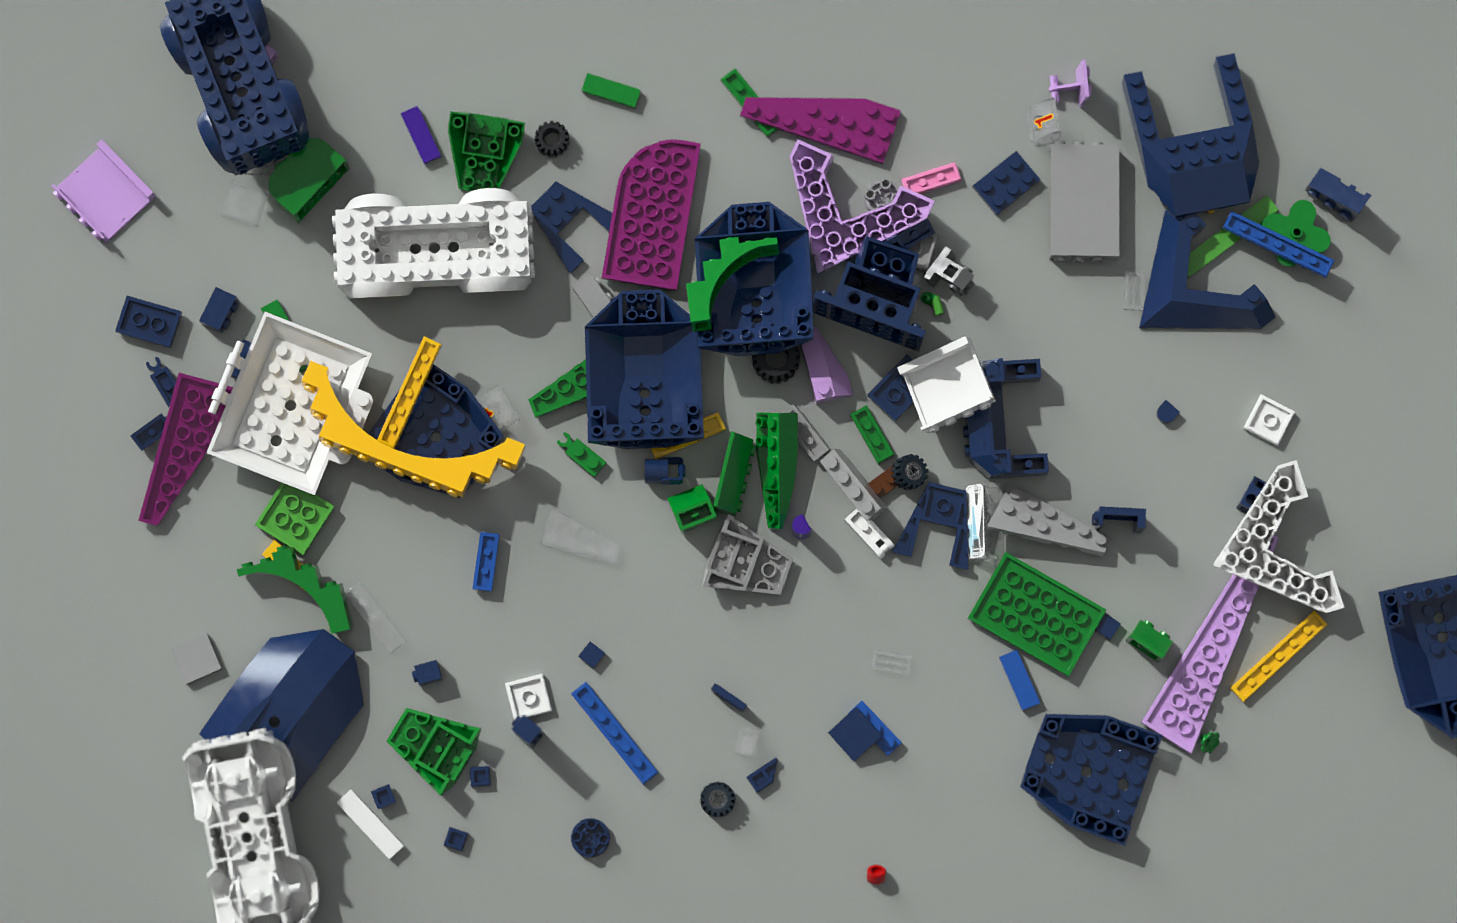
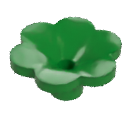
[1200,732,1220,753]

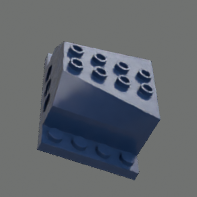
[813,262,926,352]

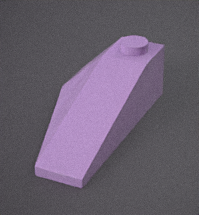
[801,327,853,404]

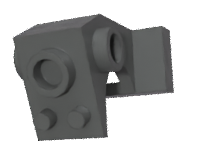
[923,246,974,296]

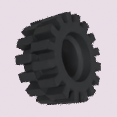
[535,121,569,157]

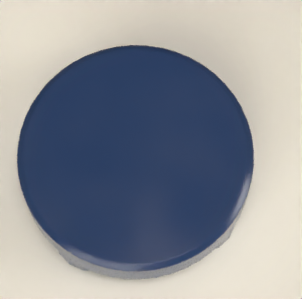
[571,818,610,858]

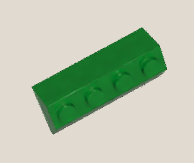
[713,431,756,516]

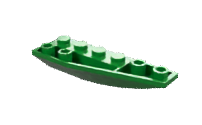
[756,412,798,529]

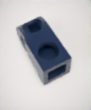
[1236,476,1267,514]

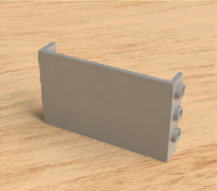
[1049,141,1119,263]

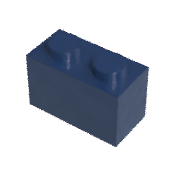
[199,287,240,333]

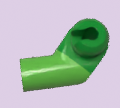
[921,292,945,316]

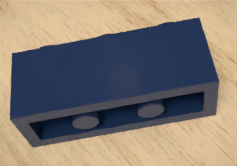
[511,715,545,749]

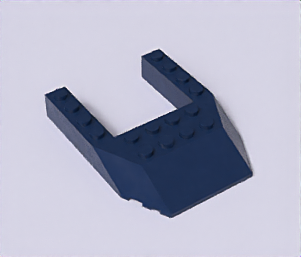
[1122,53,1259,217]

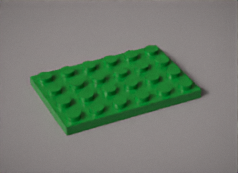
[967,552,1107,677]

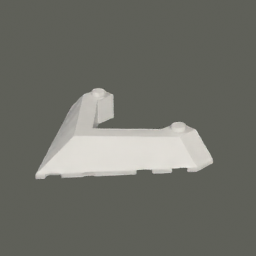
[1213,460,1344,613]

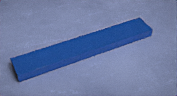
[1222,211,1335,278]
[571,682,658,785]

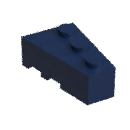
[1305,168,1371,222]

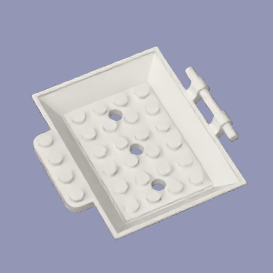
[207,312,373,495]

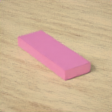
[901,162,961,194]

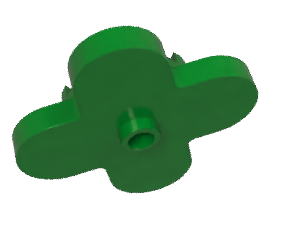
[1262,200,1331,268]

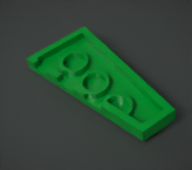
[528,359,587,418]

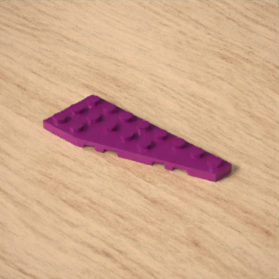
[740,97,901,164]
[138,372,233,526]

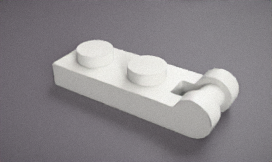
[845,508,895,559]

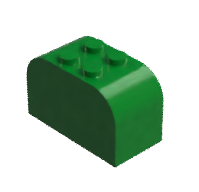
[268,138,350,224]

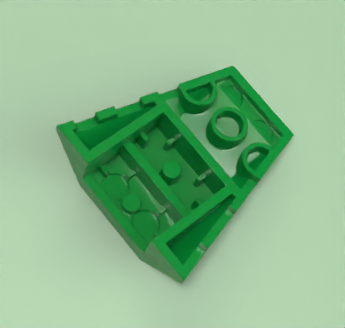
[386,708,481,796]

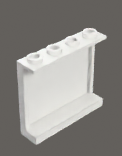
[897,336,996,433]

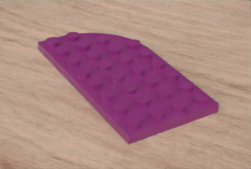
[602,140,701,291]

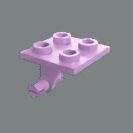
[1049,60,1092,107]

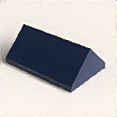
[855,236,919,285]

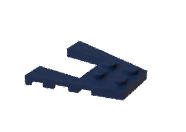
[531,182,612,274]
[893,482,969,570]

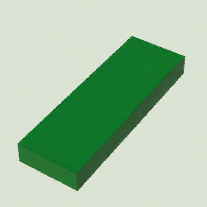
[581,73,641,109]
[850,405,895,465]

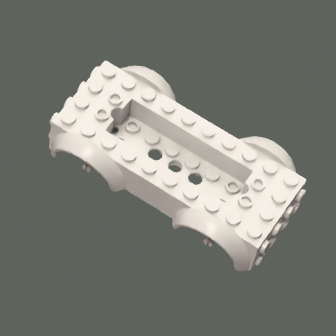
[332,188,535,298]
[183,728,319,923]

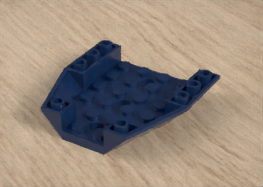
[368,364,504,498]
[1020,714,1163,846]

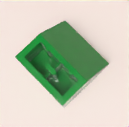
[667,484,717,534]

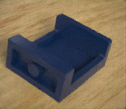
[1092,506,1146,533]

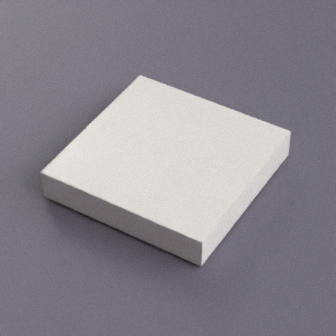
[1243,394,1295,446]
[505,674,552,720]

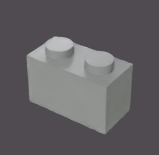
[573,274,613,318]

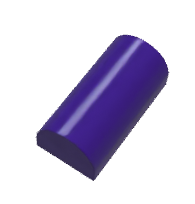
[792,514,811,539]

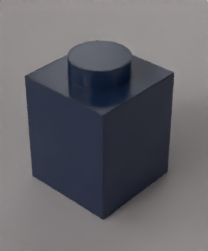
[412,660,443,686]

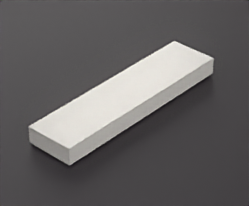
[337,790,404,860]

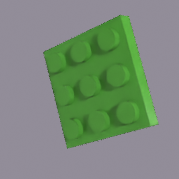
[255,483,335,556]

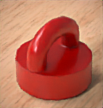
[867,865,886,884]

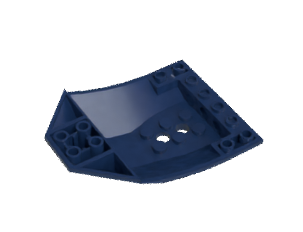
[694,202,814,356]
[585,290,704,449]
[1378,575,1457,738]
[199,629,364,802]

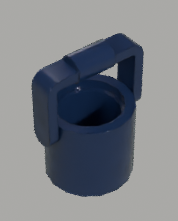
[645,457,686,485]

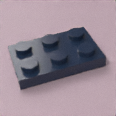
[972,151,1040,216]
[115,296,182,348]
[867,354,914,422]

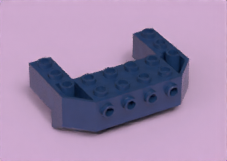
[962,358,1049,479]

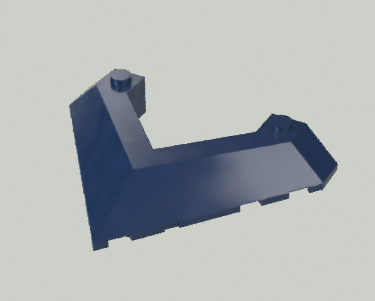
[1139,209,1276,329]

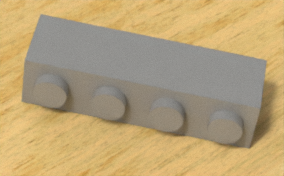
[820,449,887,521]

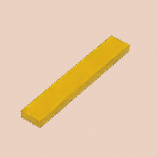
[377,336,442,449]
[1230,610,1328,702]

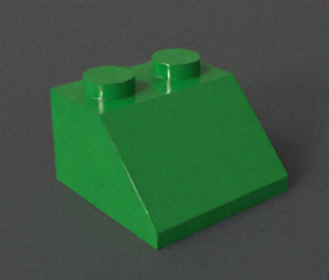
[1126,620,1173,663]

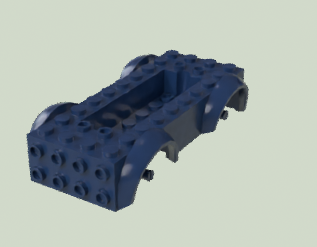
[160,0,309,176]

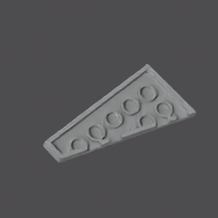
[985,484,1112,556]

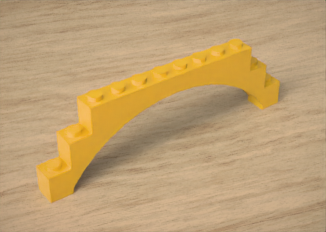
[301,361,525,497]

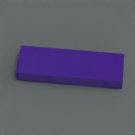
[400,106,441,165]

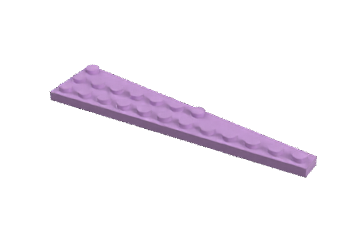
[1141,535,1278,754]

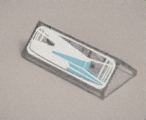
[964,481,1004,561]

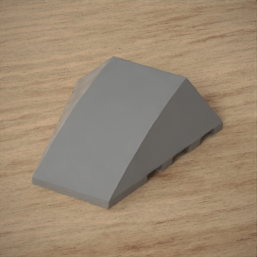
[702,514,793,595]

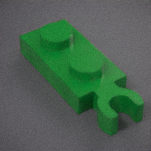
[557,432,607,478]

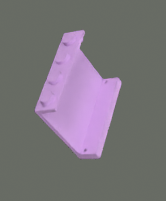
[51,139,156,243]

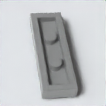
[785,404,830,462]

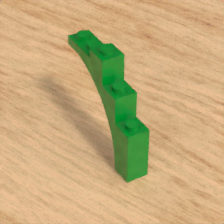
[686,237,779,332]
[236,545,353,634]

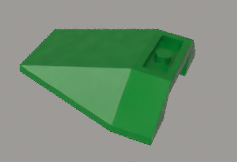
[448,111,525,191]

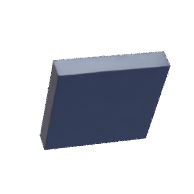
[828,707,883,762]

